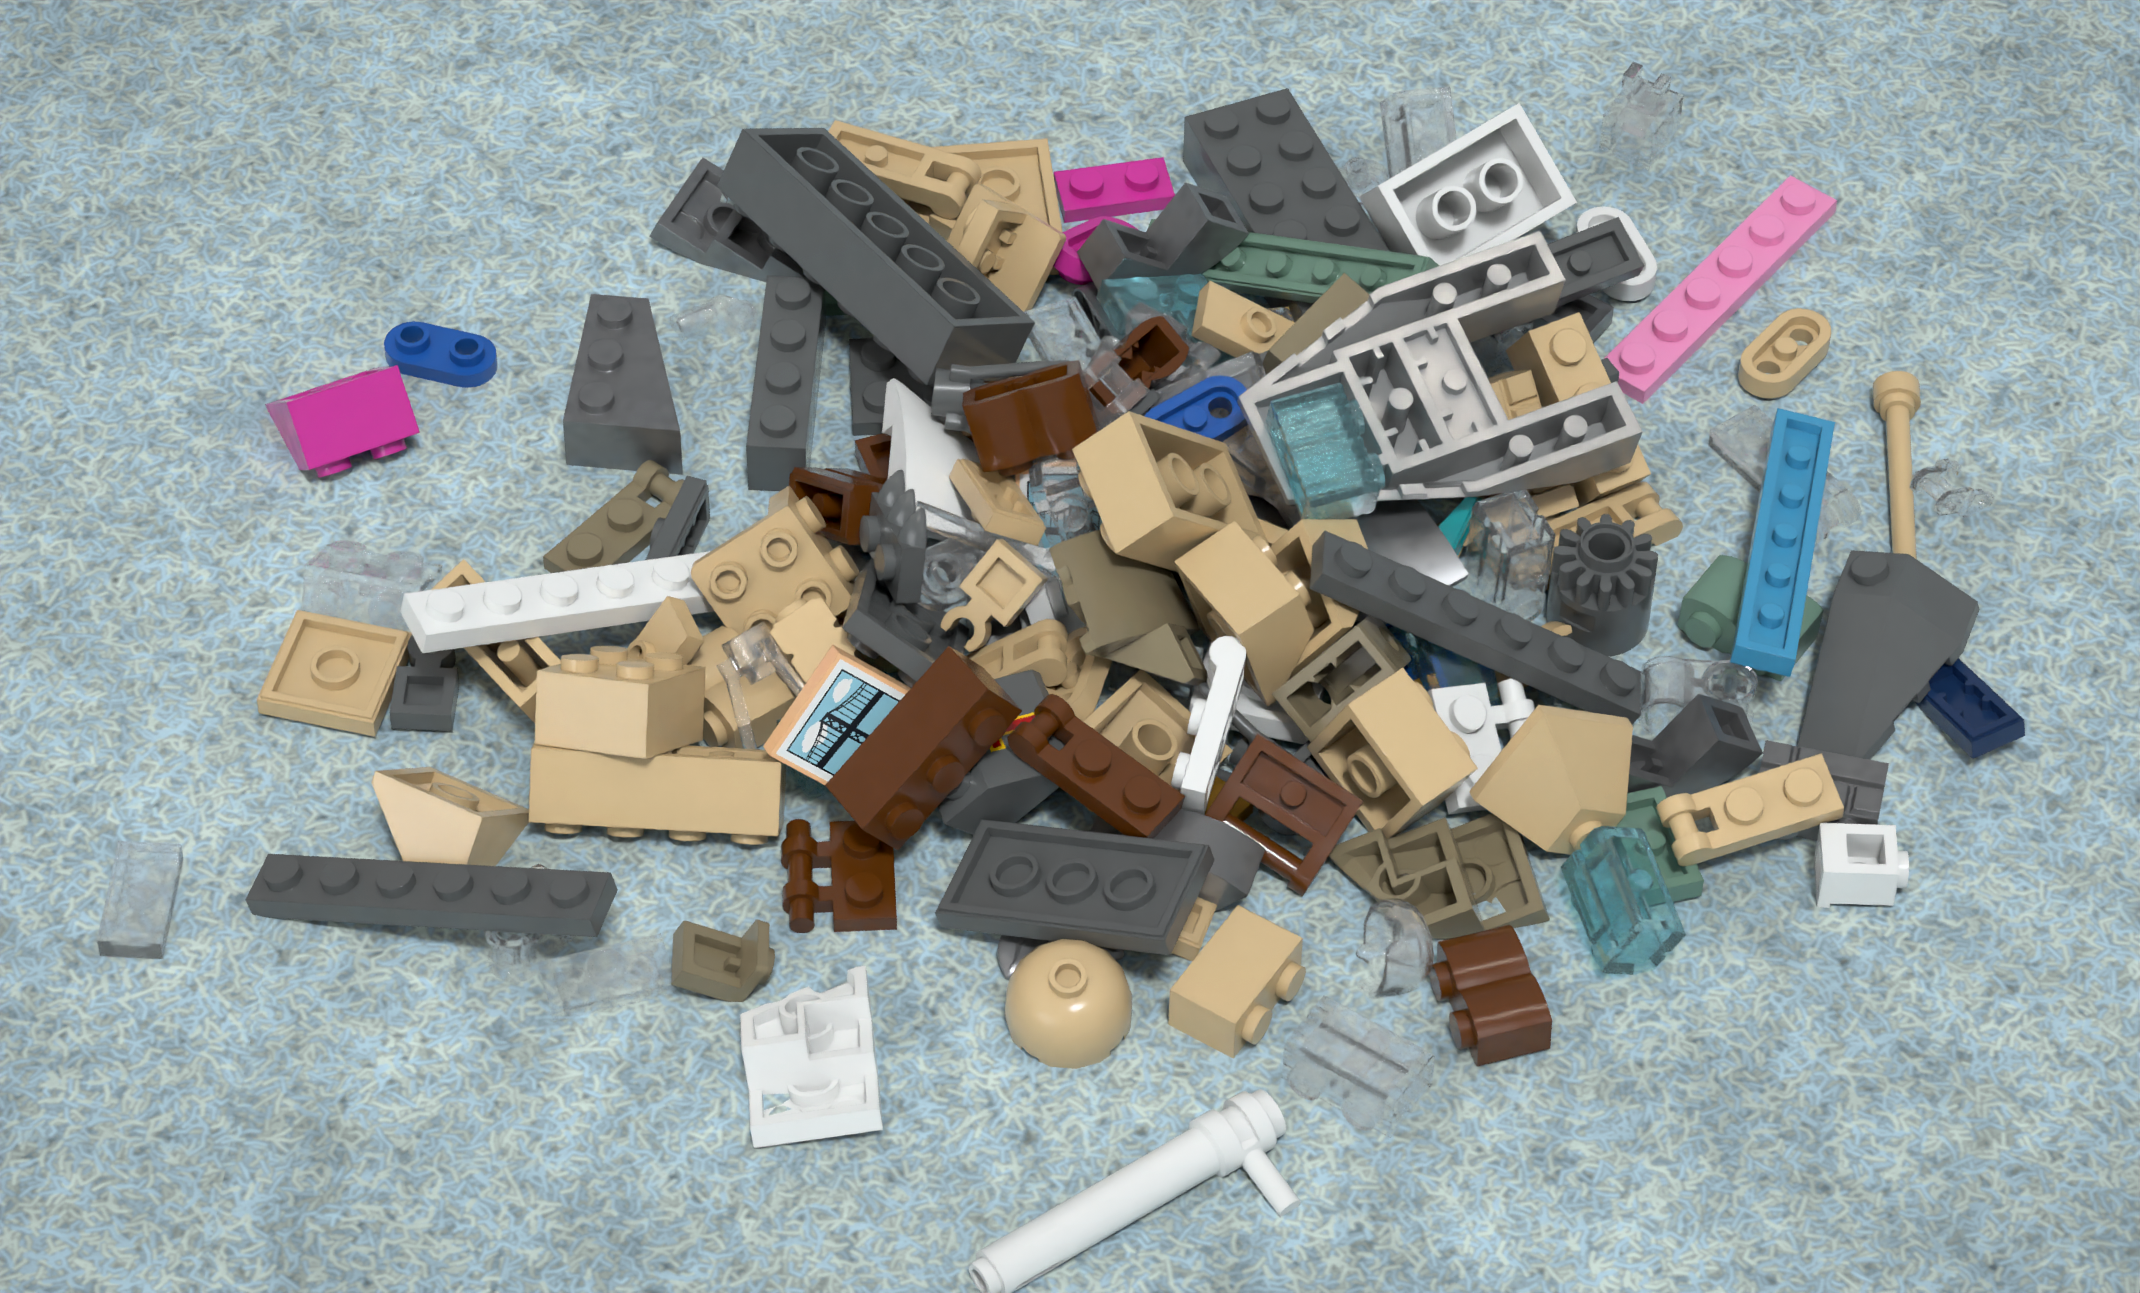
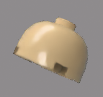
[1005,939,1132,1069]

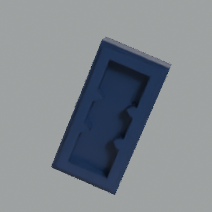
[1914,658,2025,759]

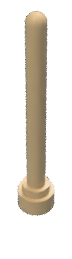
[1873,371,1921,559]

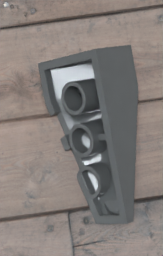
[1798,550,1979,760]

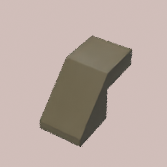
[1104,623,1207,686]

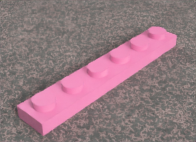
[1605,175,1837,404]

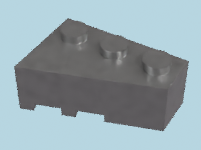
[563,294,683,475]

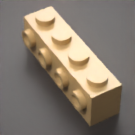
[528,744,786,845]

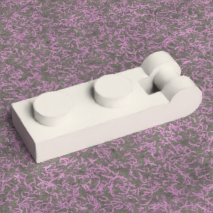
[1171,636,1246,815]

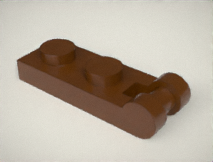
[1007,694,1185,839]

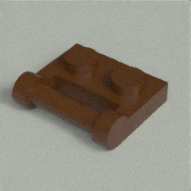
[1205,733,1364,897]

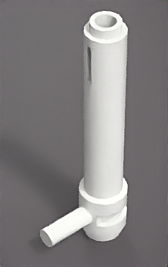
[968,1089,1301,1293]

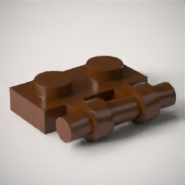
[781,819,897,933]

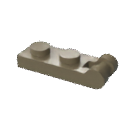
[543,460,684,573]

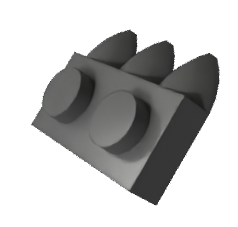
[859,470,927,604]

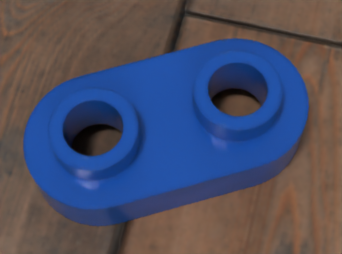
[384,321,498,388]
[1145,375,1248,443]

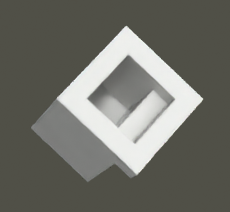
[1814,823,1909,908]

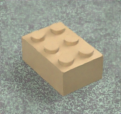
[1072,411,1269,572]

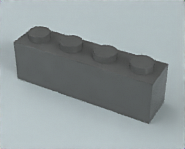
[746,276,826,491]

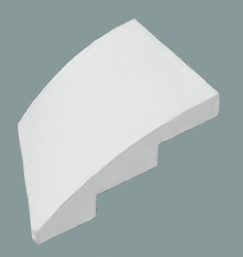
[882,378,1012,553]
[740,965,883,1148]

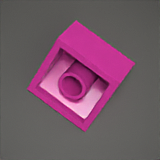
[265,365,420,478]

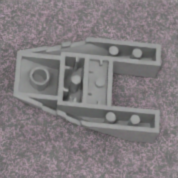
[1237,231,1643,505]

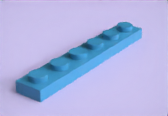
[1730,408,1835,677]

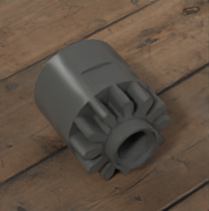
[1546,514,1658,657]

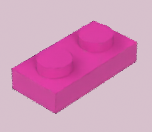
[1054,157,1175,223]

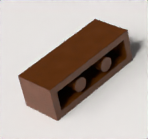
[825,646,1022,850]

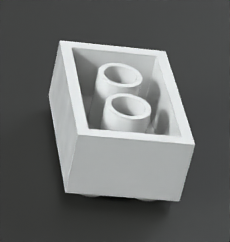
[1359,103,1577,266]

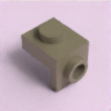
[671,919,775,1002]

